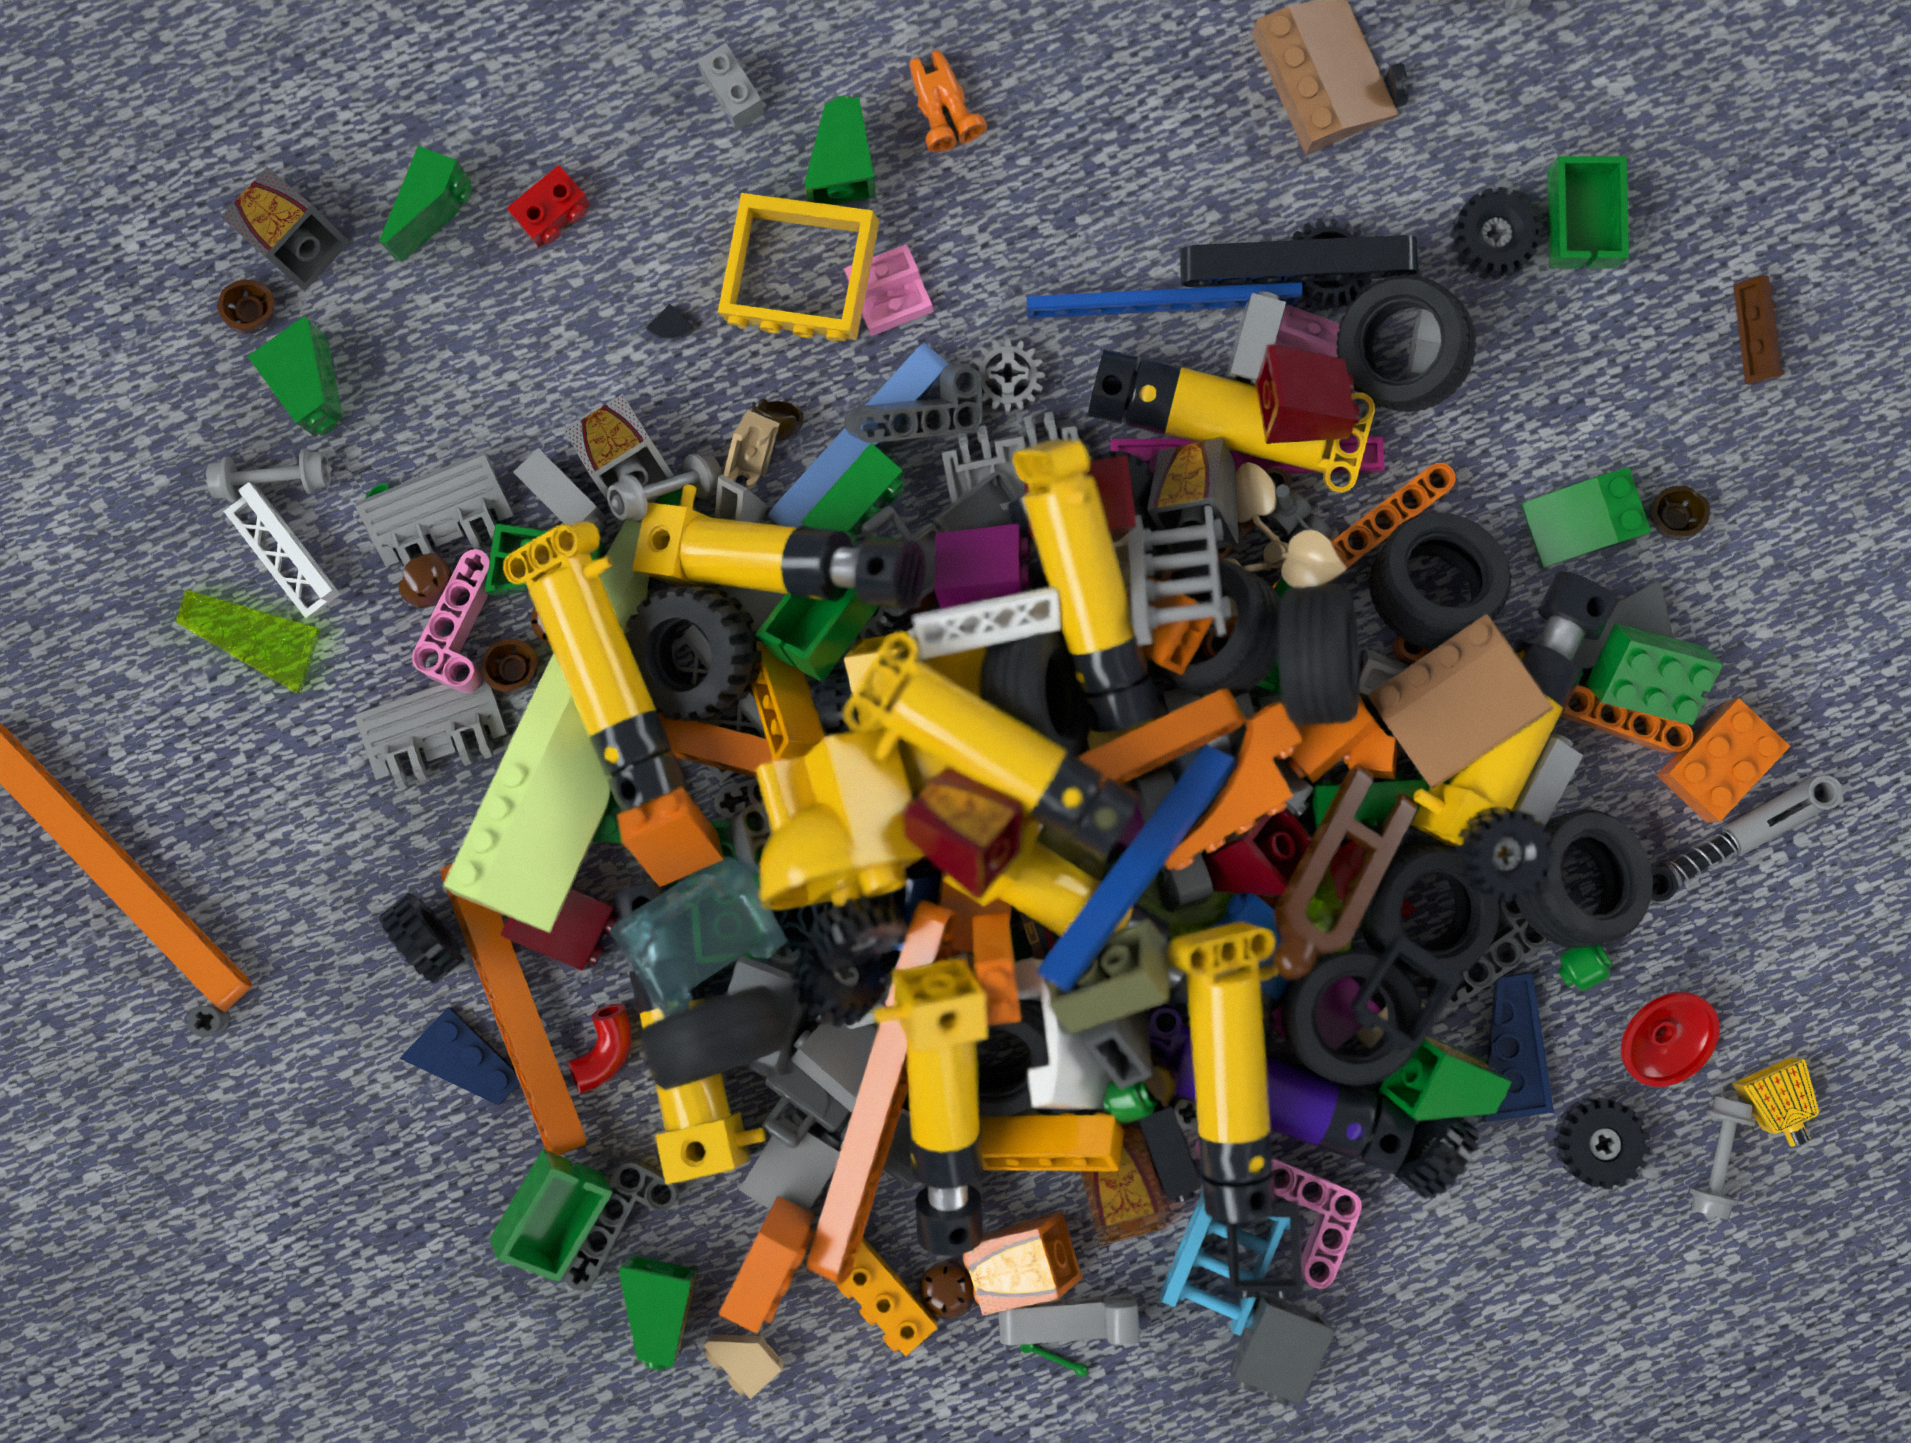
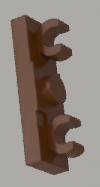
[1733,275,1784,385]

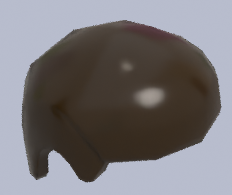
[752,398,804,441]

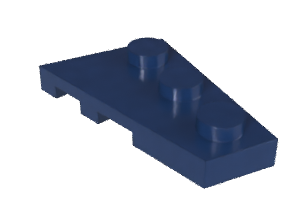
[399,1007,520,1105]

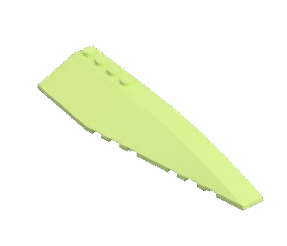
[443,519,650,933]

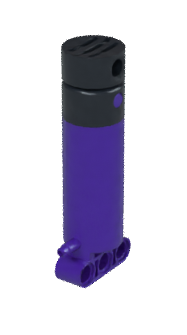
[1147,1002,1416,1174]

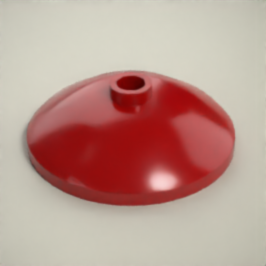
[1621,992,1720,1087]

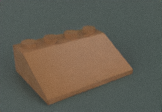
[1252,0,1399,155]
[1368,614,1554,789]

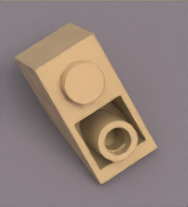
[703,1334,784,1400]

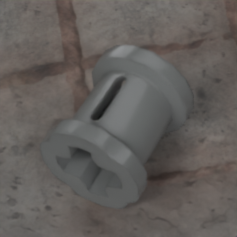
[188,1004,230,1037]

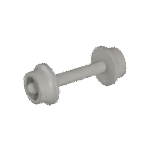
[206,448,332,502]
[607,453,722,521]
[1689,1094,1755,1221]

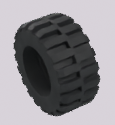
[624,585,762,722]

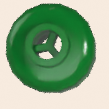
[1557,944,1613,992]
[1103,1079,1159,1123]

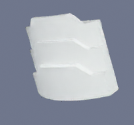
[1015,959,1112,1110]

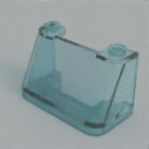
[610,857,788,1017]

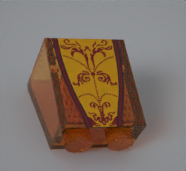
[1079,1128,1166,1247]

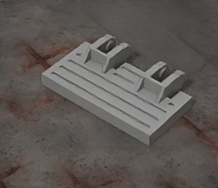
[941,412,1079,510]
[355,451,514,567]
[354,675,509,789]

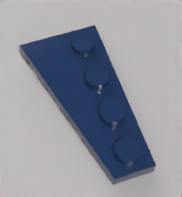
[1482,973,1554,1122]

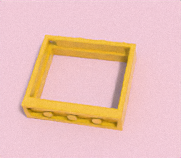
[718,193,880,343]

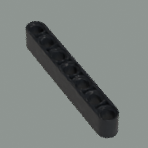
[1179,235,1419,287]

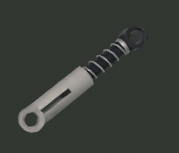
[1650,775,1843,902]

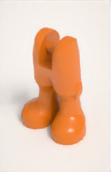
[909,49,988,153]

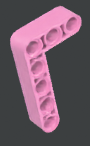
[1195,1139,1362,1289]

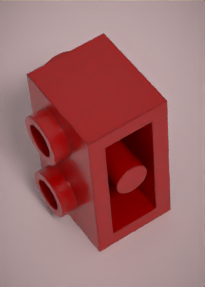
[507,165,590,248]

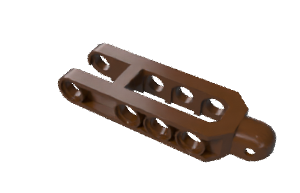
[1272,764,1418,980]

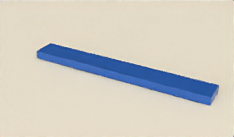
[1026,282,1302,319]
[1036,744,1237,993]

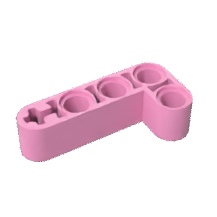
[412,549,490,693]

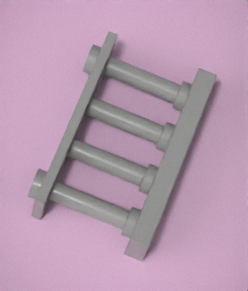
[1128,505,1231,645]

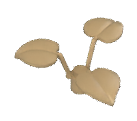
[1214,462,1346,618]

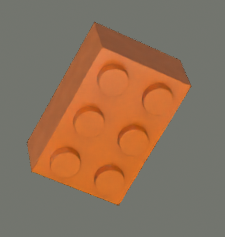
[1656,698,1790,823]
[718,1195,815,1334]

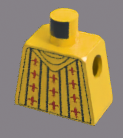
[1732,1056,1819,1146]

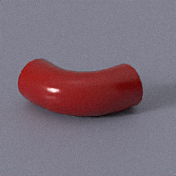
[568,1003,632,1094]

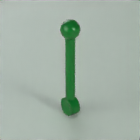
[1020,1344,1089,1377]

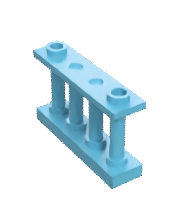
[1159,1190,1290,1336]

